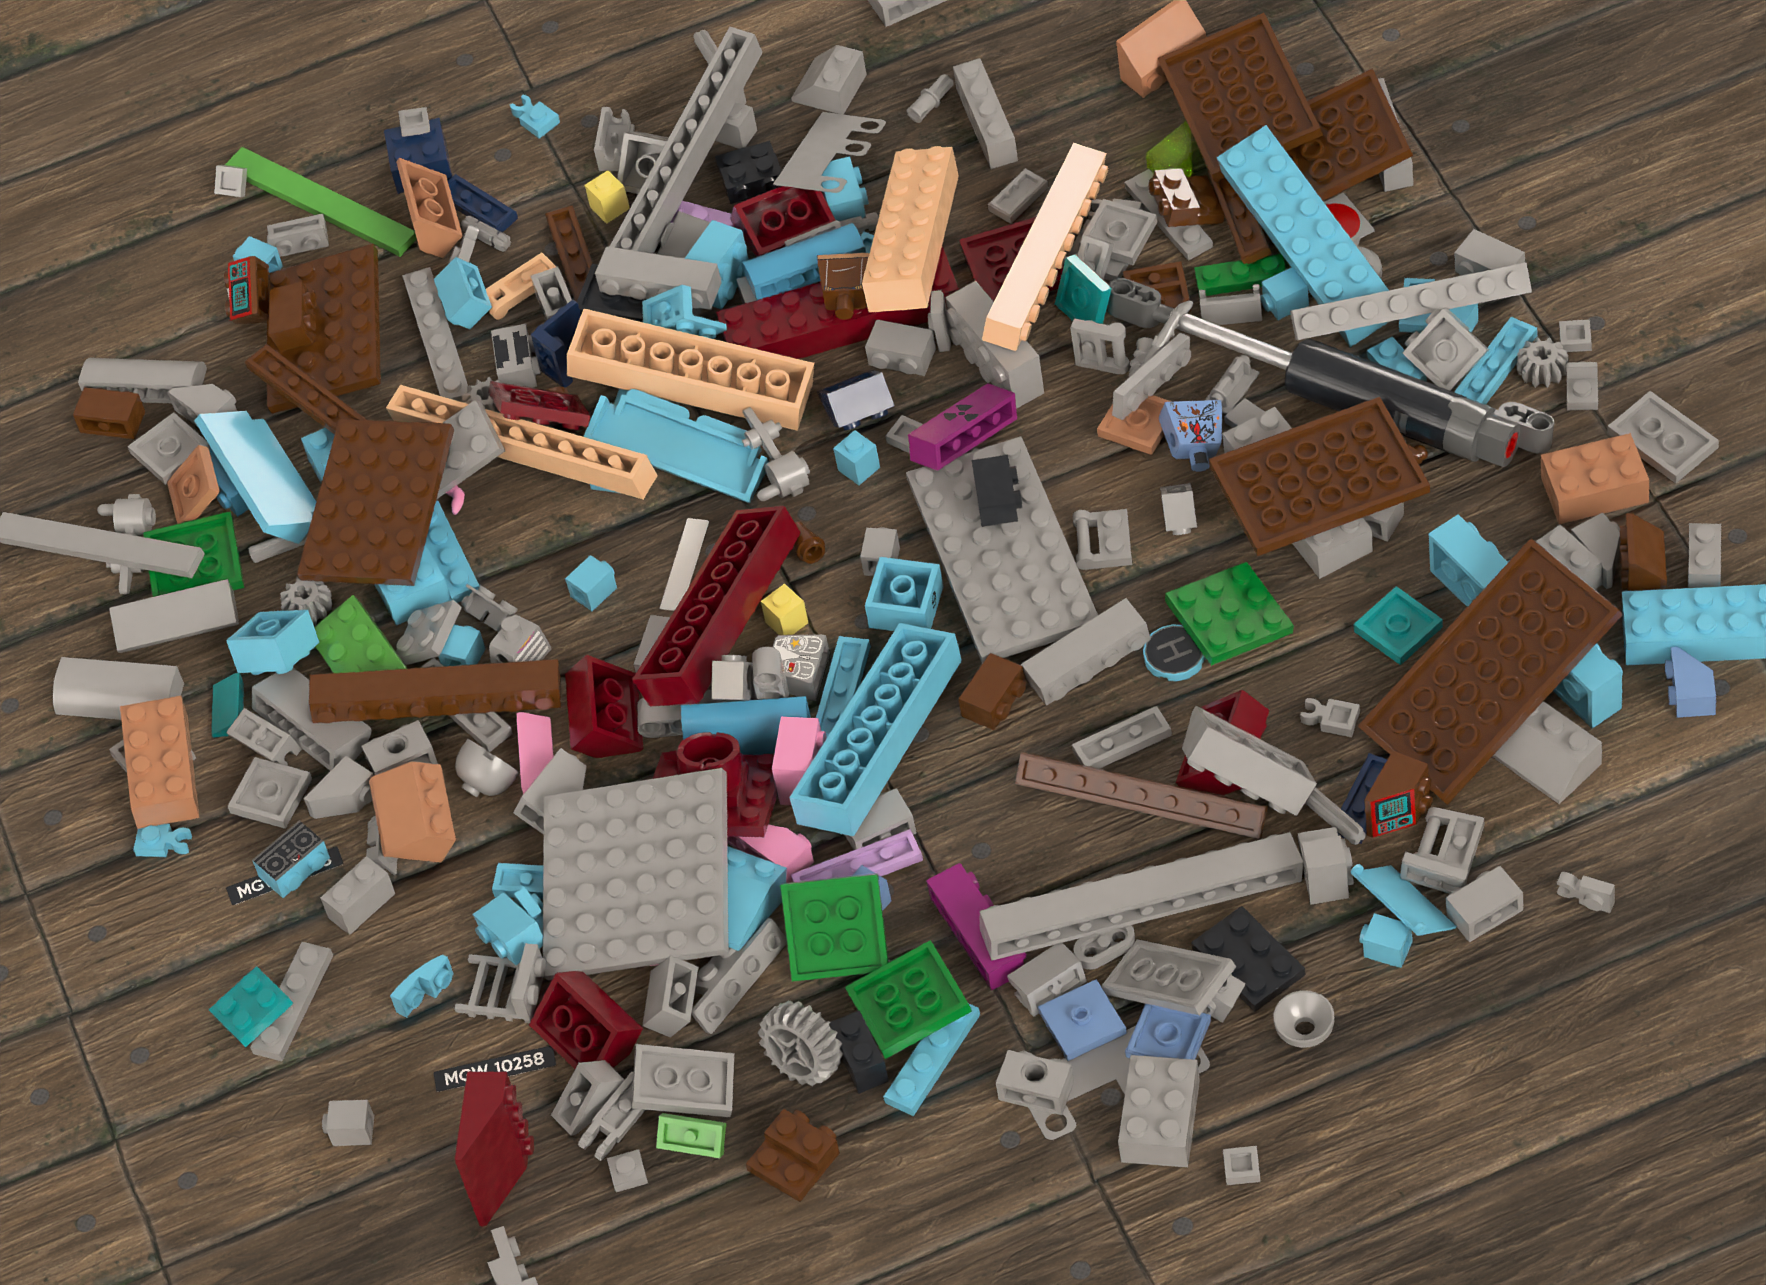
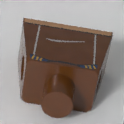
[817,253,870,320]

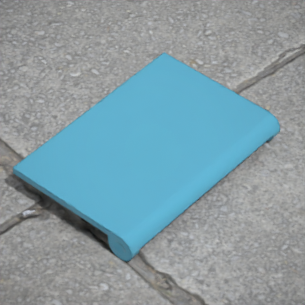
[1351,864,1457,936]

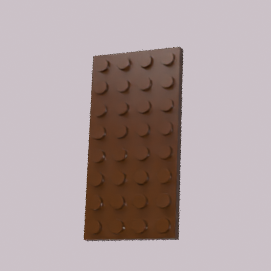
[1358,538,1623,805]

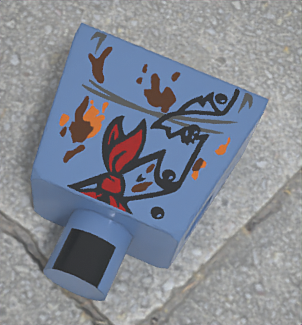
[1159,400,1222,472]

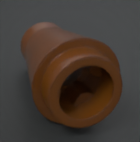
[794,522,825,564]

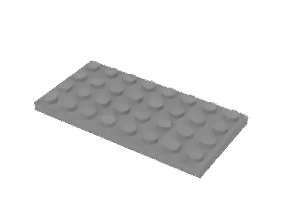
[906,436,1098,664]

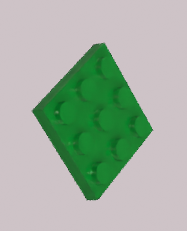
[143,511,245,597]
[1165,562,1294,666]
[780,873,889,982]
[845,940,972,1059]

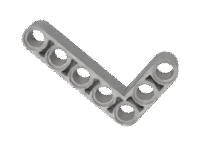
[637,647,789,738]

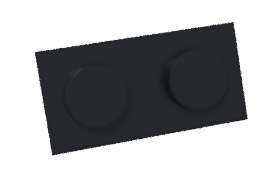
[972,455,1023,527]
[830,1010,889,1094]

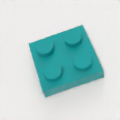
[1055,255,1112,324]
[1353,586,1443,665]
[209,966,294,1047]

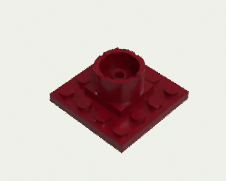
[653,732,778,838]

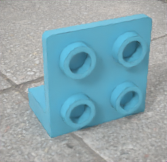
[642,285,727,339]

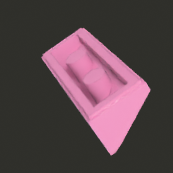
[516,712,554,795]

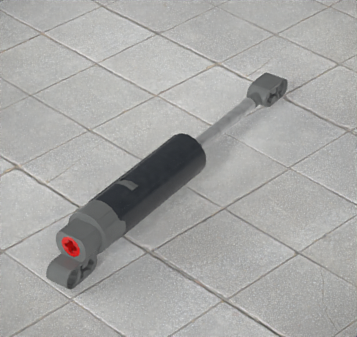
[1108,278,1554,467]

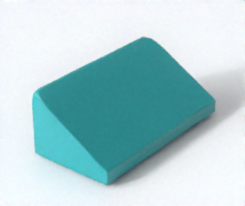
[212,673,244,738]

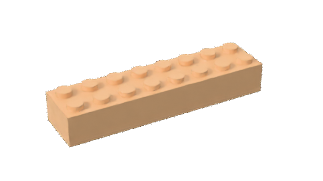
[862,146,959,312]
[567,309,814,431]

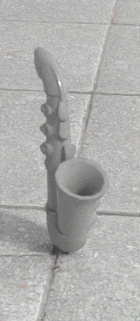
[1129,301,1193,377]

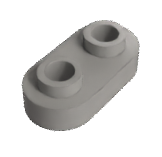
[1074,925,1135,970]

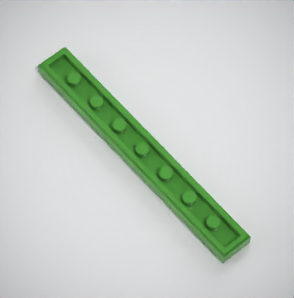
[225,147,417,257]

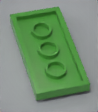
[314,595,408,673]

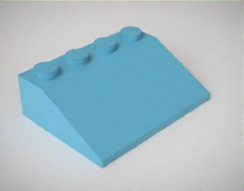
[727,846,787,951]

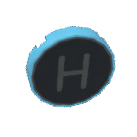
[1143,624,1206,681]

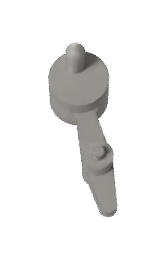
[742,407,810,501]
[97,494,156,594]

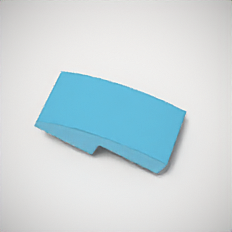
[390,955,454,1018]

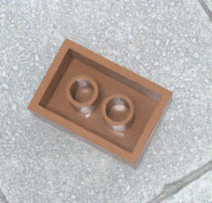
[1541,433,1649,524]

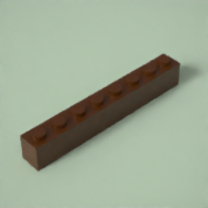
[309,659,561,723]

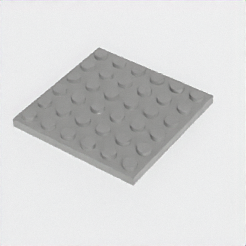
[543,768,729,980]

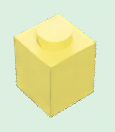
[585,170,630,224]
[761,584,809,635]

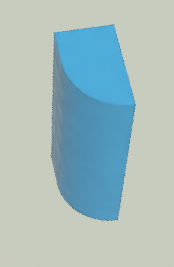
[741,223,866,300]
[681,696,811,755]

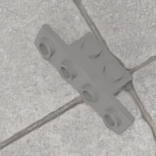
[691,918,787,1034]

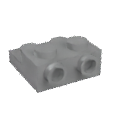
[1403,308,1489,391]

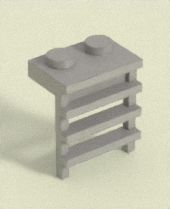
[454,943,546,1023]

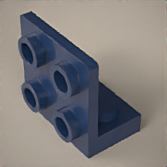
[531,300,581,388]

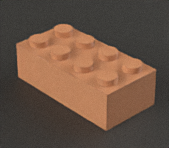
[120,696,200,829]

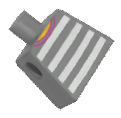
[489,615,551,663]

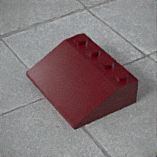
[455,1072,534,1226]

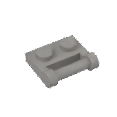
[1070,318,1130,374]
[1072,509,1132,570]
[1414,807,1485,875]

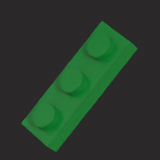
[1194,254,1286,297]

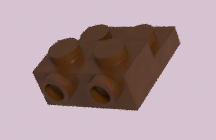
[1148,168,1225,227]
[746,1109,840,1202]

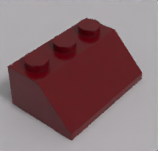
[730,186,836,256]
[565,655,644,758]
[1175,690,1270,795]
[529,971,643,1069]

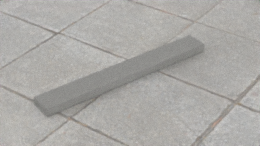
[0,512,205,578]

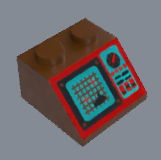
[224,256,270,325]
[1364,751,1433,838]

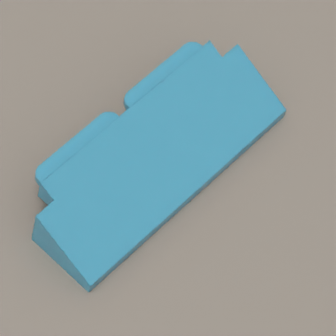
[584,389,769,503]
[194,411,316,544]

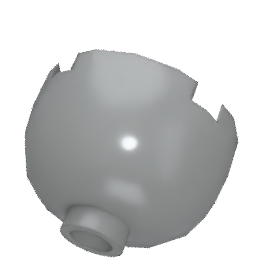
[455,739,519,797]

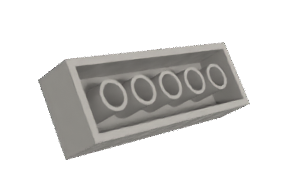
[1222,407,1373,579]

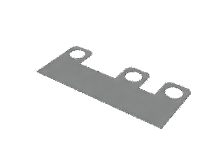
[773,112,886,193]
[1028,1026,1210,1140]

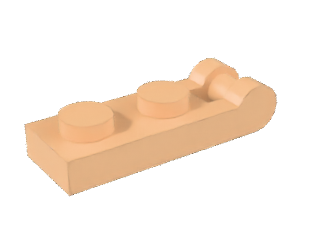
[486,252,556,320]

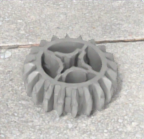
[758,1000,843,1086]

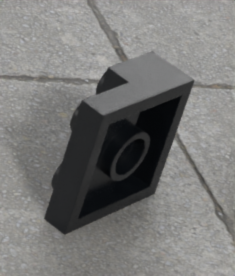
[715,141,782,204]

